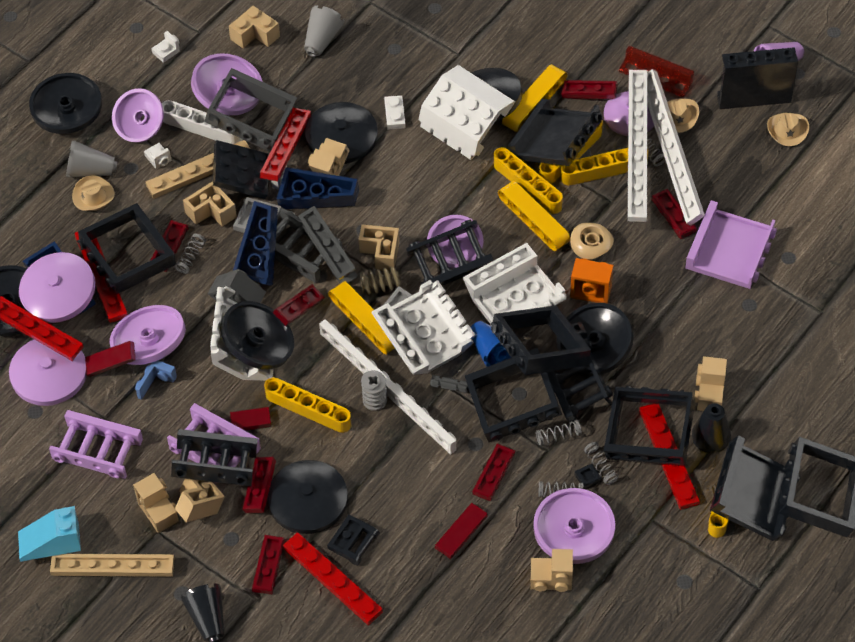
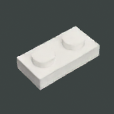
[384,95,405,130]

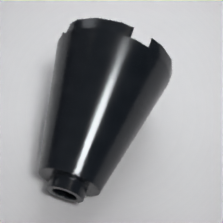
[692,403,731,453]
[181,583,224,642]

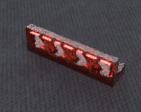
[619,46,694,97]

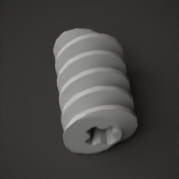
[361,370,387,411]

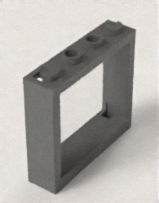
[204,68,297,152]

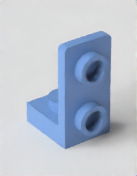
[135,360,177,400]

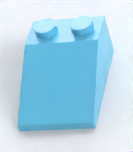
[18,506,81,562]

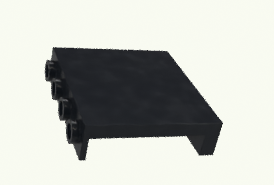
[717,47,798,109]
[508,99,603,166]
[710,435,801,541]

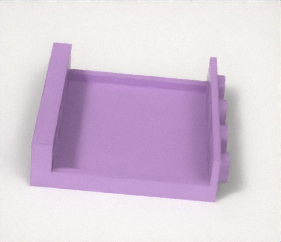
[685,201,777,289]

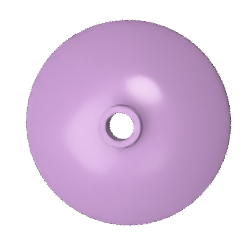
[112,89,164,143]
[604,91,654,136]
[427,215,483,269]

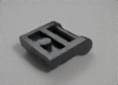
[327,514,380,566]

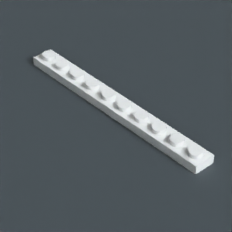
[647,69,705,226]
[628,70,647,222]
[319,320,457,455]

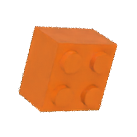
[570,258,613,304]

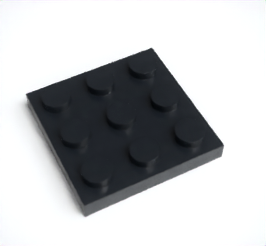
[213,140,268,199]

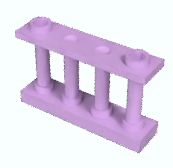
[167,403,261,467]
[49,410,143,479]

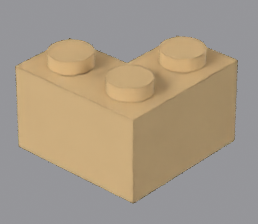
[229,6,280,48]
[308,138,350,176]
[183,181,237,227]
[359,225,399,271]
[695,356,727,411]
[133,473,179,533]
[175,479,225,522]
[530,549,573,592]

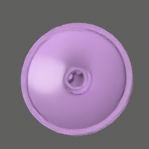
[191,54,262,115]
[19,252,95,323]
[110,305,186,365]
[9,339,87,406]
[534,488,615,564]

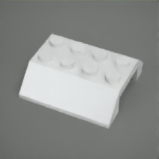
[419,65,515,160]
[463,243,567,326]
[372,280,476,375]
[210,286,273,381]

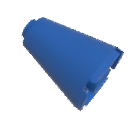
[471,321,512,367]

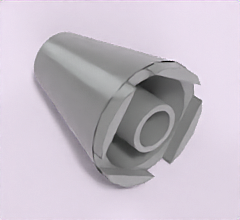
[304,5,345,57]
[66,141,117,177]

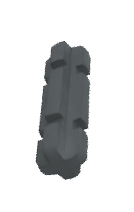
[430,375,468,393]

